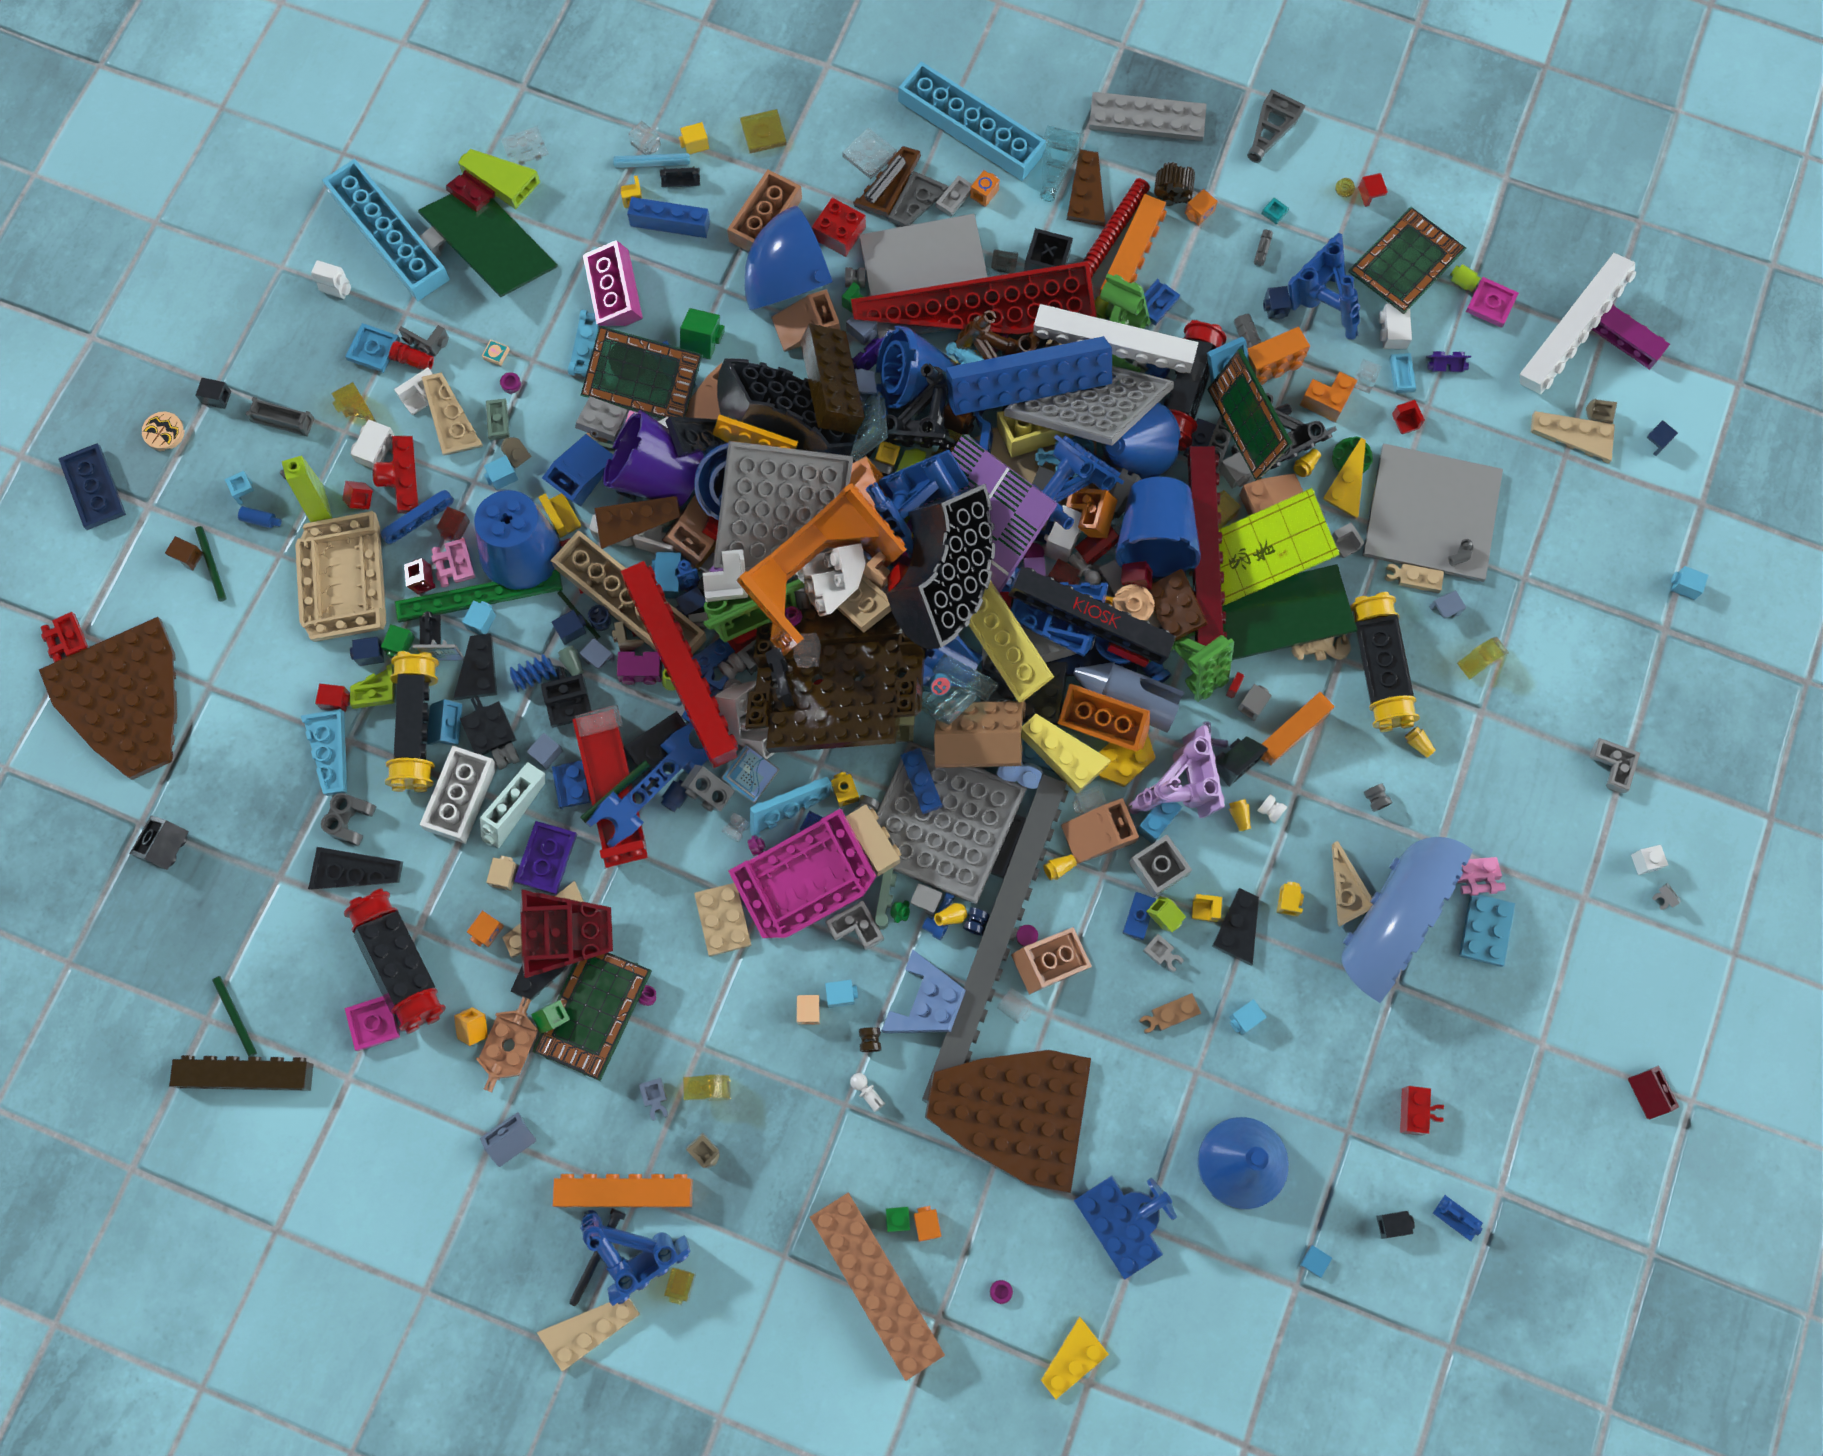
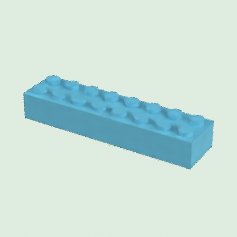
[898,61,1046,181]
[322,159,450,302]

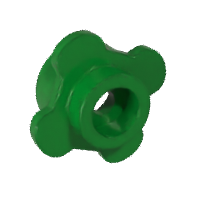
[890,900,910,923]

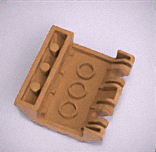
[934,701,1026,768]

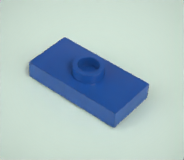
[1123,892,1156,940]

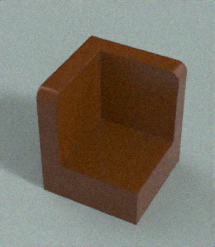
[165,536,203,571]

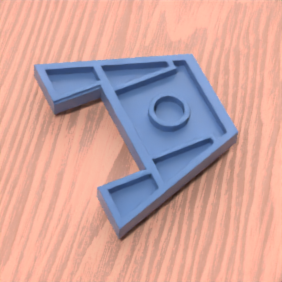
[882,950,966,1033]

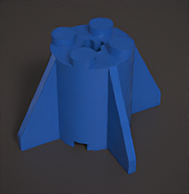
[923,635,983,691]

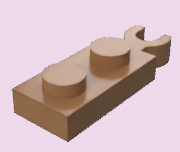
[1139,993,1201,1033]

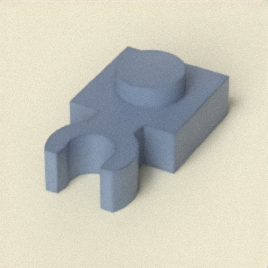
[639,1078,668,1121]

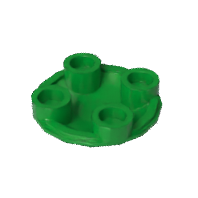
[1332,436,1373,473]

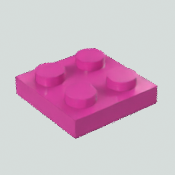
[1465,277,1519,328]
[345,996,401,1052]

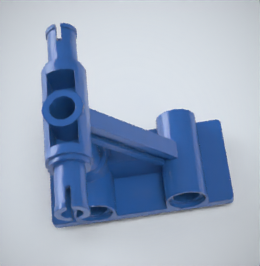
[1288,233,1360,339]
[1032,434,1125,530]
[866,450,969,558]
[580,1210,691,1306]

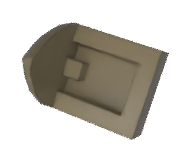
[1586,398,1617,424]
[501,437,532,468]
[612,621,644,652]
[686,1133,720,1168]

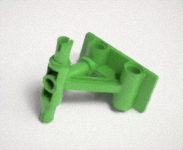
[1100,274,1151,373]
[1148,631,1234,702]

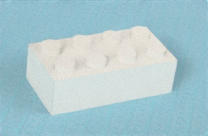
[420,746,498,844]

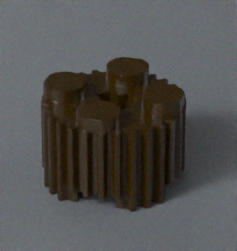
[1154,162,1195,206]

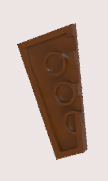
[853,146,921,217]
[1067,149,1105,226]
[595,496,681,549]

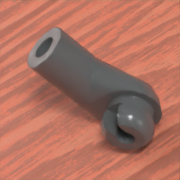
[1448,539,1473,566]

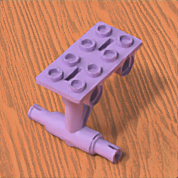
[1128,725,1225,818]

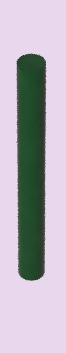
[195,526,227,602]
[580,760,651,823]
[212,976,257,1057]

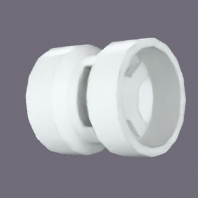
[1257,794,1287,824]

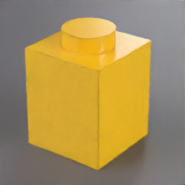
[678,122,709,154]

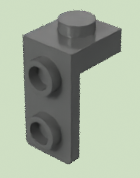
[398,325,449,356]

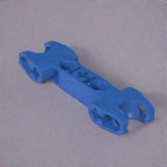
[586,722,708,847]

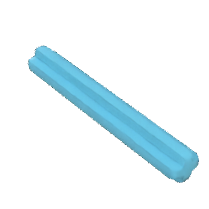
[613,153,690,168]

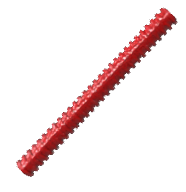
[1082,178,1150,278]

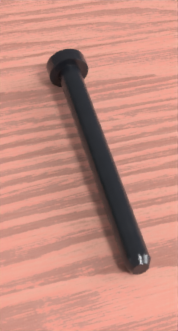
[570,1208,626,1306]

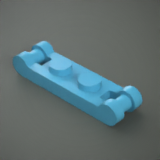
[568,310,600,377]

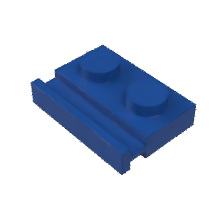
[1144,279,1180,326]
[552,760,591,809]

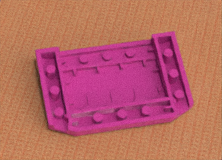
[728,809,877,938]

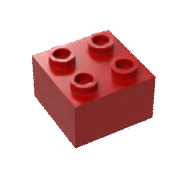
[812,197,866,257]

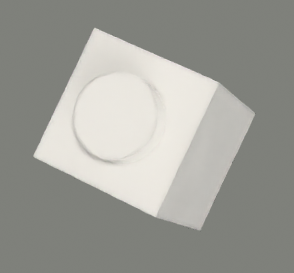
[1631,845,1668,875]

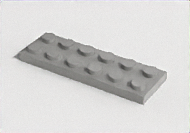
[1089,92,1207,141]

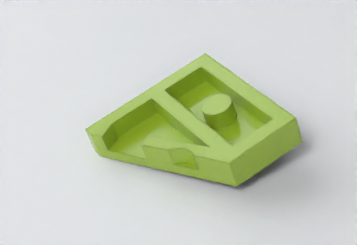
[350,664,395,709]

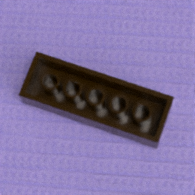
[800,323,865,434]

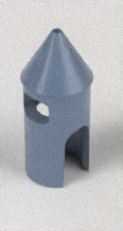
[1073,662,1184,733]

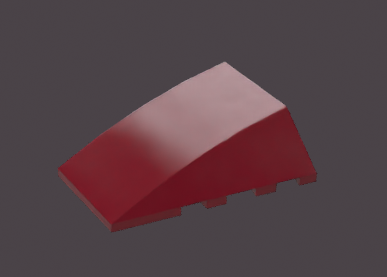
[520,889,613,978]

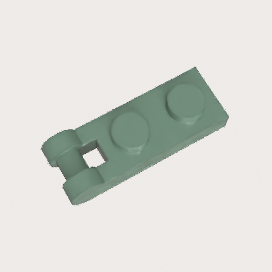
[875,868,897,930]

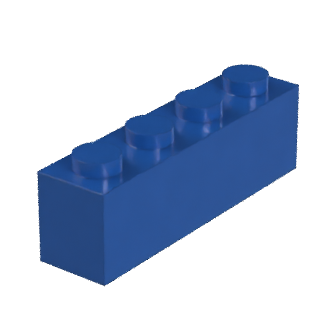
[627,197,710,238]

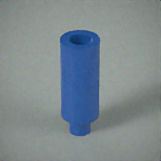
[238,506,282,528]

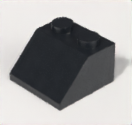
[1215,736,1268,787]
[129,815,189,870]

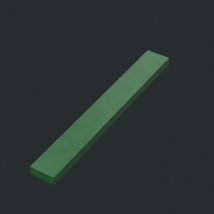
[395,569,563,623]

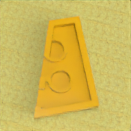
[1041,1316,1109,1400]

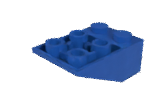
[542,434,613,506]

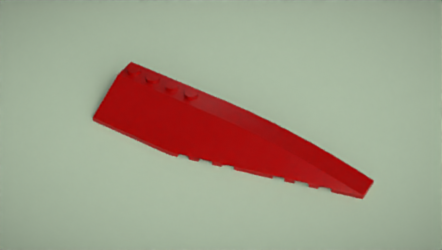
[851,261,1097,335]

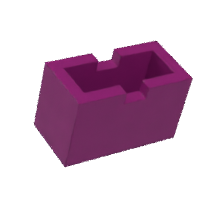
[617,652,662,685]

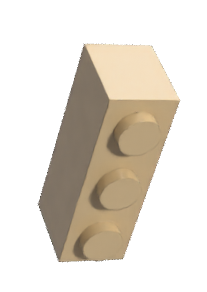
[845,805,901,876]

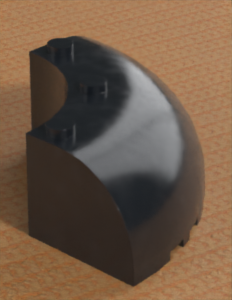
[717,358,879,463]
[885,484,995,649]

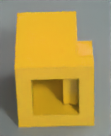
[831,772,859,808]
[1276,882,1304,917]

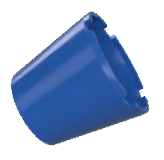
[1116,477,1200,578]
[474,490,562,590]

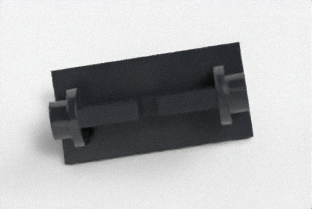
[660,166,700,187]
[420,611,441,645]
[980,663,1016,701]

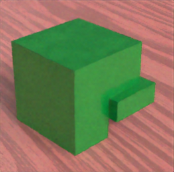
[680,308,725,360]

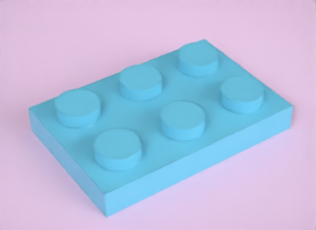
[1459,894,1515,967]

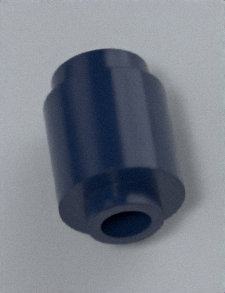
[661,779,688,812]

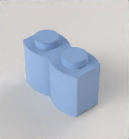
[997,762,1044,789]

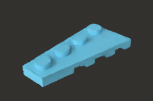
[301,709,347,796]
[750,777,831,837]

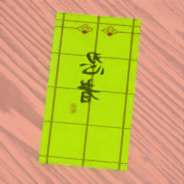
[1219,488,1340,606]

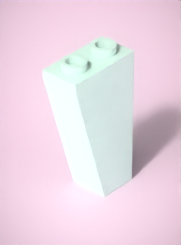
[480,762,545,848]

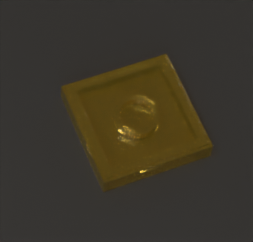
[740,109,787,154]

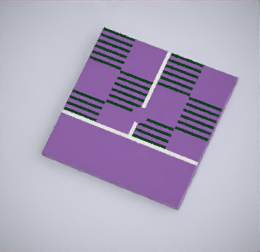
[907,435,1058,593]

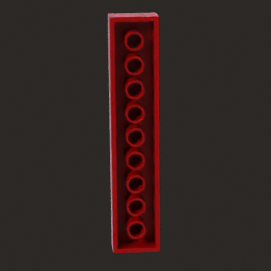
[621,561,739,768]

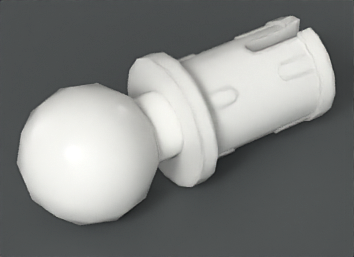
[1068,552,1101,585]
[850,1073,885,1113]

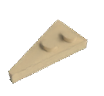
[1331,841,1372,927]

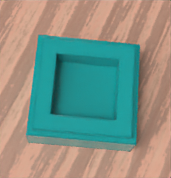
[1261,198,1289,225]

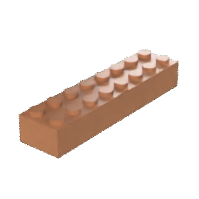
[810,1192,945,1381]

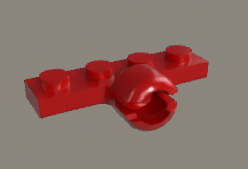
[373,436,418,514]

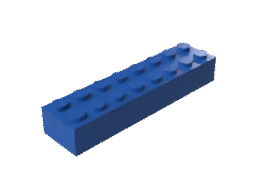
[946,336,1112,415]

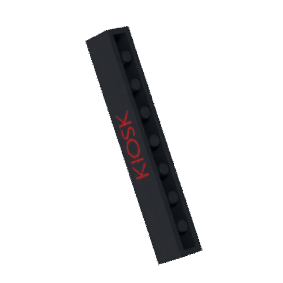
[1008,566,1176,665]

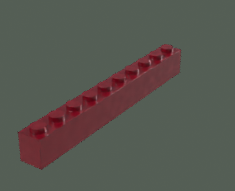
[1187,446,1227,646]

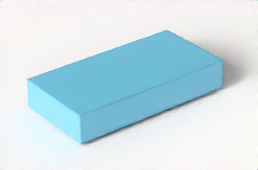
[1389,353,1416,393]

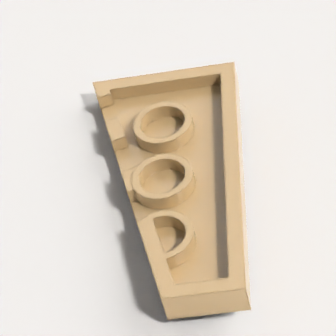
[422,372,483,456]
[1531,411,1615,464]
[537,1298,640,1372]

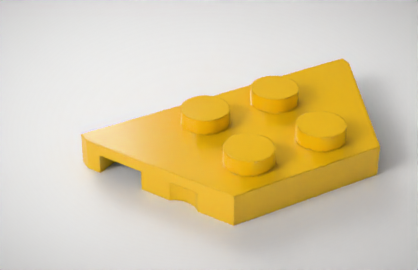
[1098,734,1156,787]

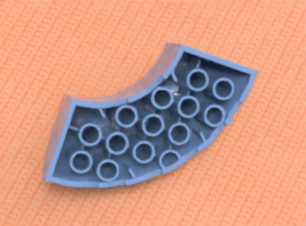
[1342,837,1473,1003]

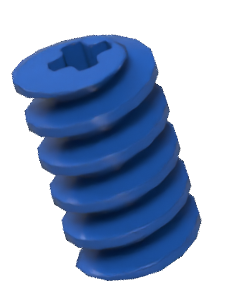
[510,654,557,692]

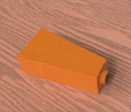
[1261,692,1335,765]

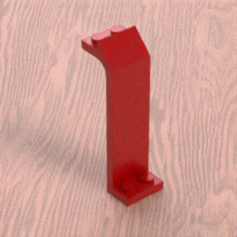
[572,709,648,868]

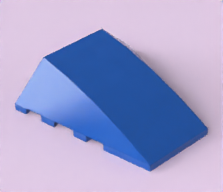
[1011,582,1108,656]

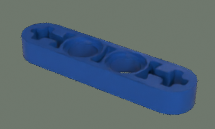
[380,490,454,544]

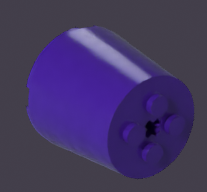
[603,410,704,507]

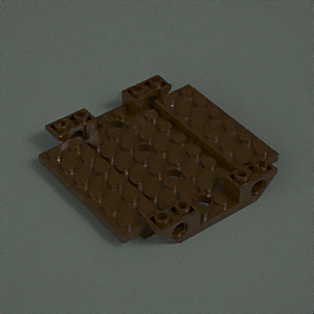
[745,608,925,753]

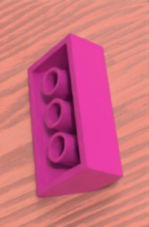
[583,240,643,326]

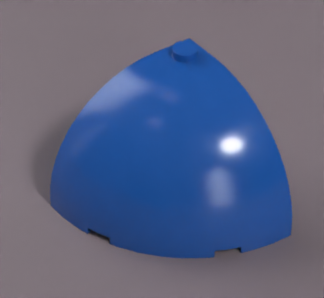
[744,206,833,310]

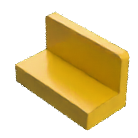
[538,493,581,538]

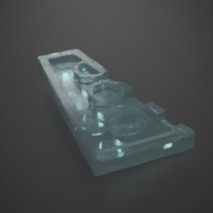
[851,392,888,461]

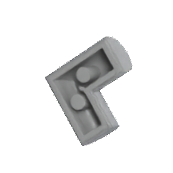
[1590,738,1640,793]
[825,901,884,950]

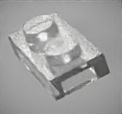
[575,705,623,737]

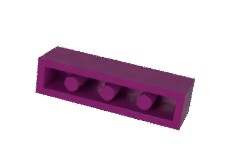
[1591,304,1670,370]

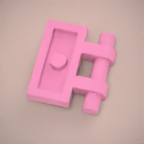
[431,538,476,587]
[1457,857,1506,896]

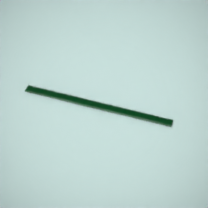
[557,590,601,640]

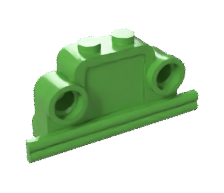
[703,579,804,642]

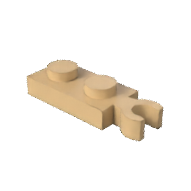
[1385,564,1444,593]

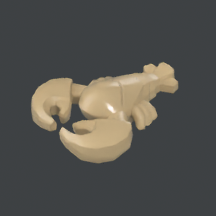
[1291,634,1351,661]

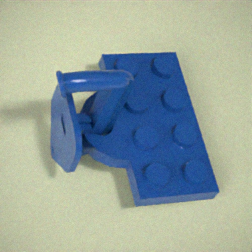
[1074,1175,1177,1280]

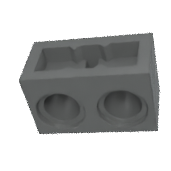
[681,765,735,812]

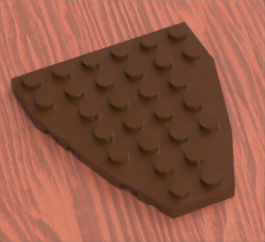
[39,617,177,780]
[925,1050,1091,1193]

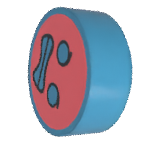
[929,673,951,696]

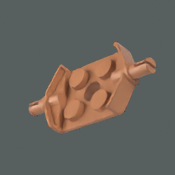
[476,997,538,1092]

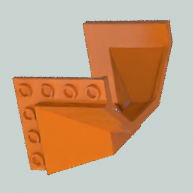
[736,483,907,656]

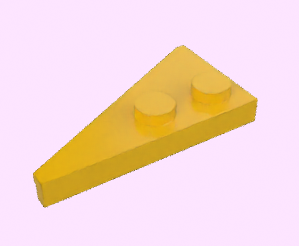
[1323,438,1366,519]

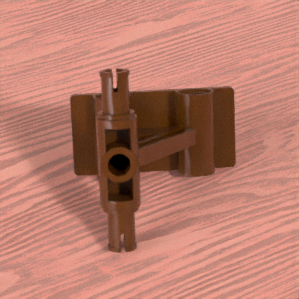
[954,310,1040,411]

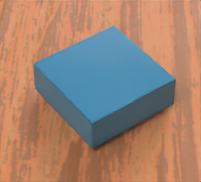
[1300,1245,1332,1278]

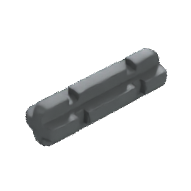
[1254,229,1273,266]

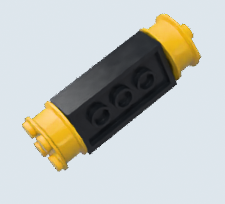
[1350,592,1420,732]
[385,651,439,792]

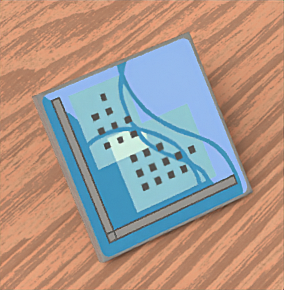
[413,640,464,660]
[722,744,780,804]

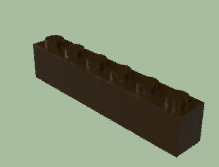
[169,1055,314,1091]

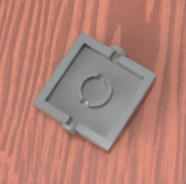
[575,397,628,442]

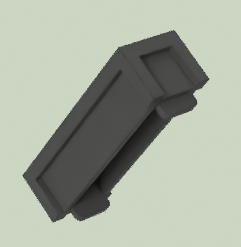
[246,397,315,436]

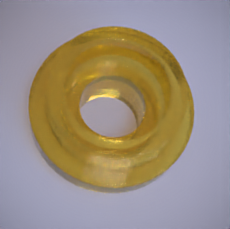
[1335,178,1355,197]

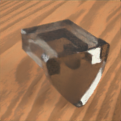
[991,250,1018,274]

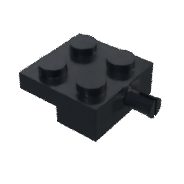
[541,667,593,728]
[460,696,517,755]

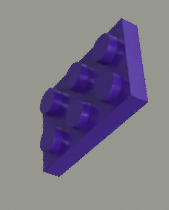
[514,821,578,895]

